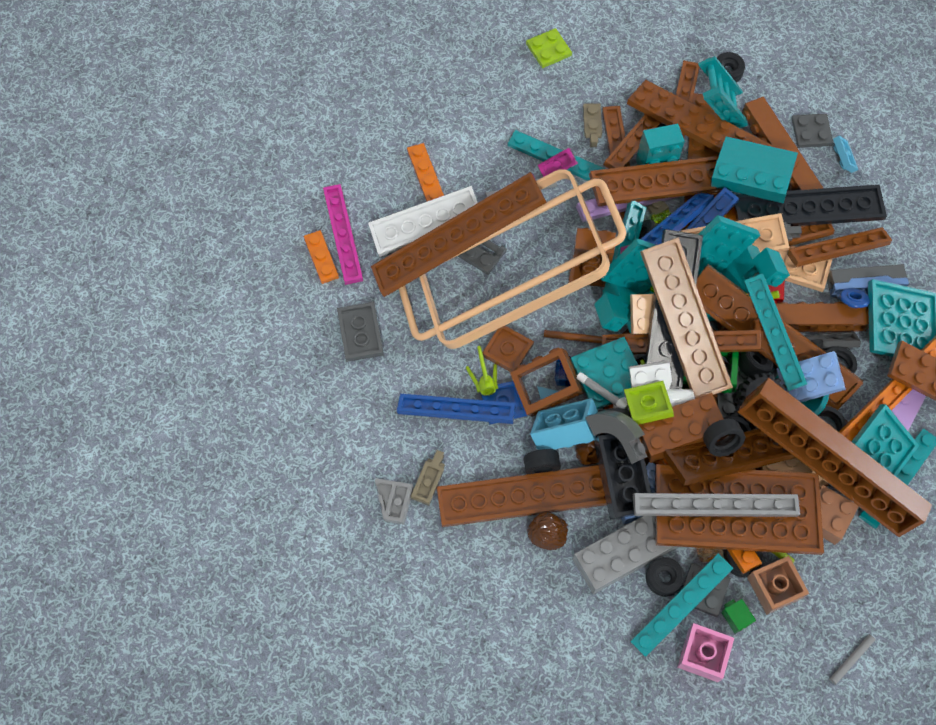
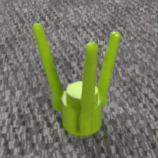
[466,345,498,396]

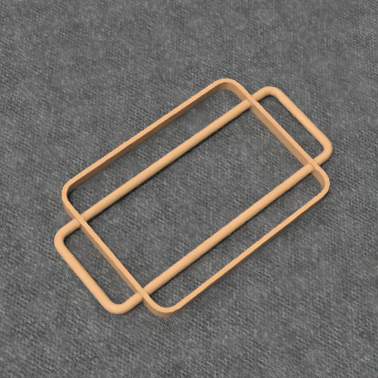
[399,170,626,349]

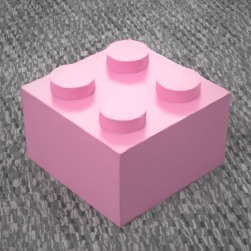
[677,623,734,682]

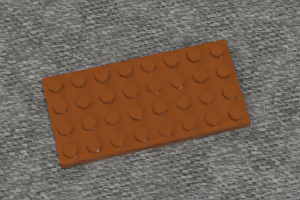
[655,464,824,555]

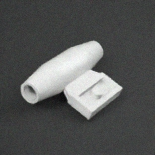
[613,361,695,410]

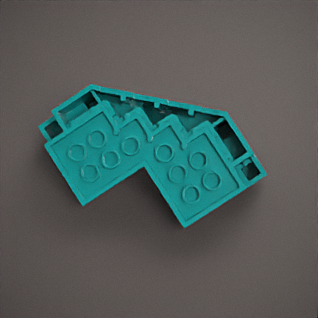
[594,215,790,334]

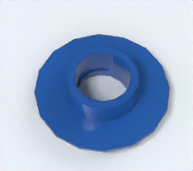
[840,288,870,308]

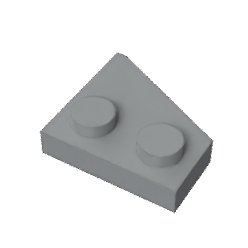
[375,478,414,525]

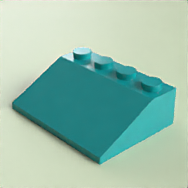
[711,136,798,203]

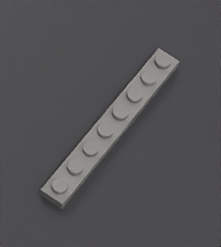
[633,493,800,517]

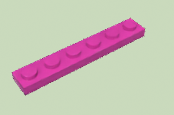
[323,184,363,285]

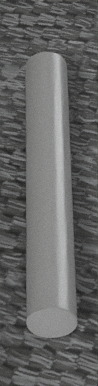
[829,634,875,685]

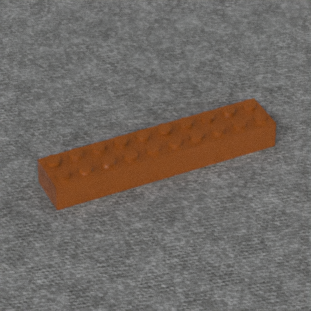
[738,378,932,537]

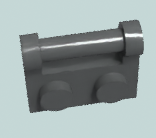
[458,240,507,275]

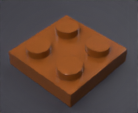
[482,326,534,372]

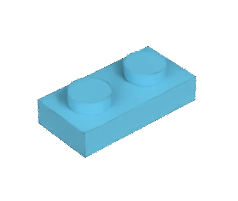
[833,136,859,173]

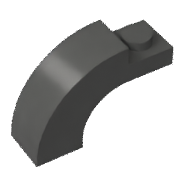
[585,410,647,464]

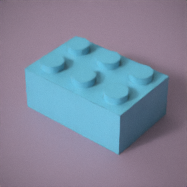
[530,398,598,450]

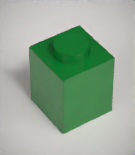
[721,599,756,634]

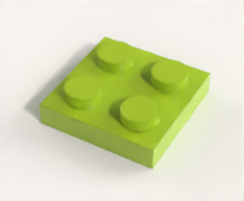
[526,28,572,69]
[624,381,674,425]

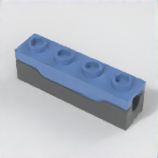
[827,264,909,299]

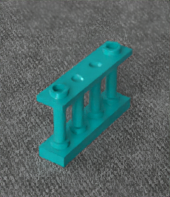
[698,56,748,128]

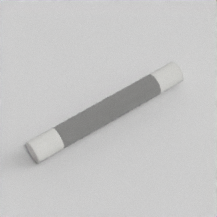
[577,372,628,409]

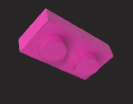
[538,148,578,177]

